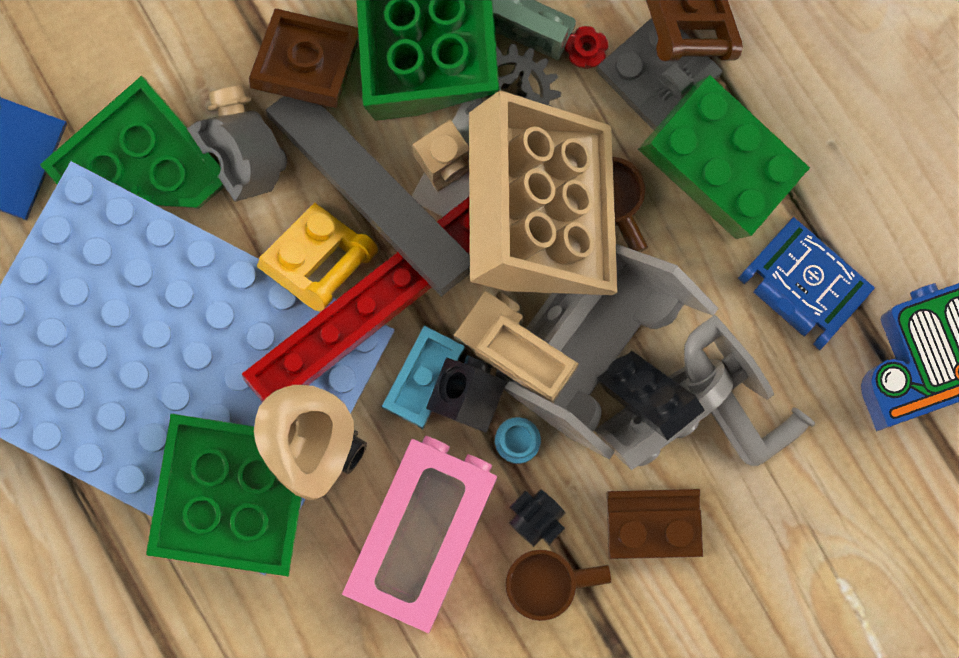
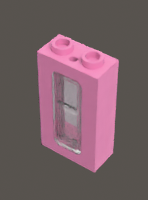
[342,436,497,633]

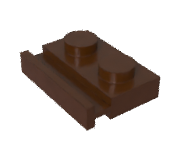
[606,489,703,559]

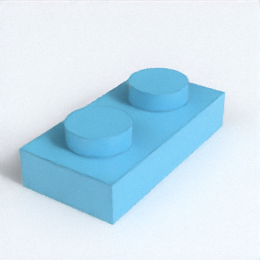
[382,326,465,429]

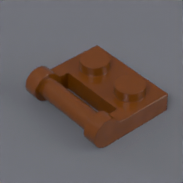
[646,0,743,61]

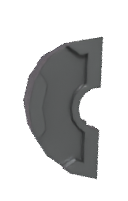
[187,111,287,202]

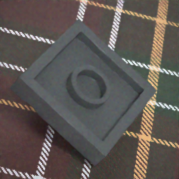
[596,18,723,131]

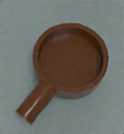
[612,157,648,252]
[505,549,611,621]

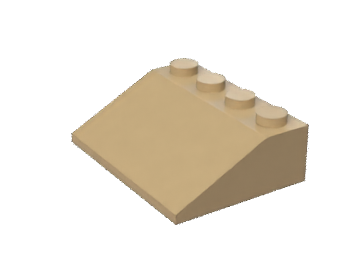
[469,90,618,295]

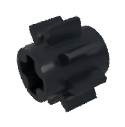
[509,489,566,547]

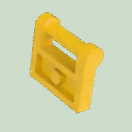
[257,202,378,312]

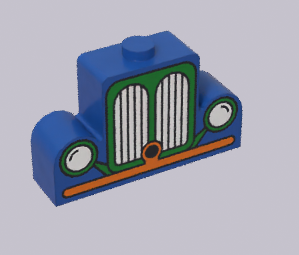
[861,283,959,432]

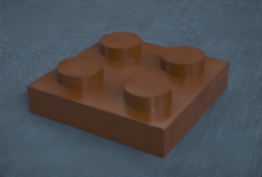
[249,8,359,109]

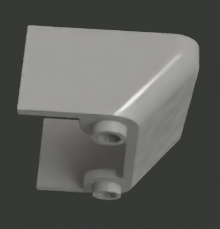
[496,244,719,460]

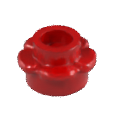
[565,26,609,69]

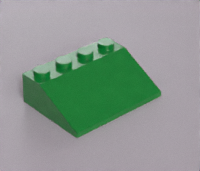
[356,0,500,121]

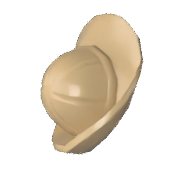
[254,385,354,501]

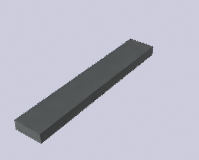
[266,96,470,297]

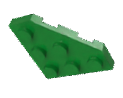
[40,76,225,209]

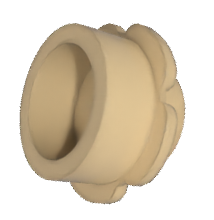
[207,85,251,116]

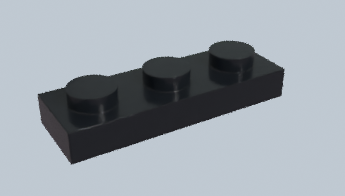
[597,351,705,441]

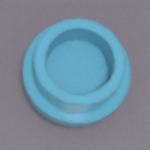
[495,417,541,464]

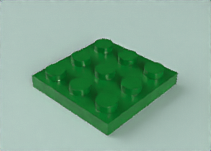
[146,414,302,577]

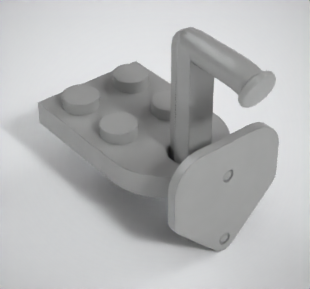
[595,315,815,470]

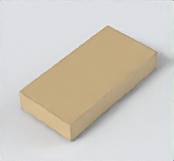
[474,313,579,403]

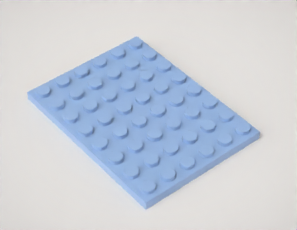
[0,161,395,575]

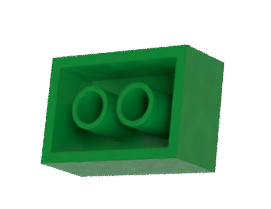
[638,75,810,239]

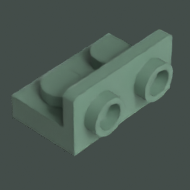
[493,0,576,61]

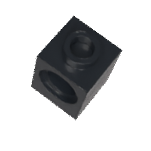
[426,356,507,433]

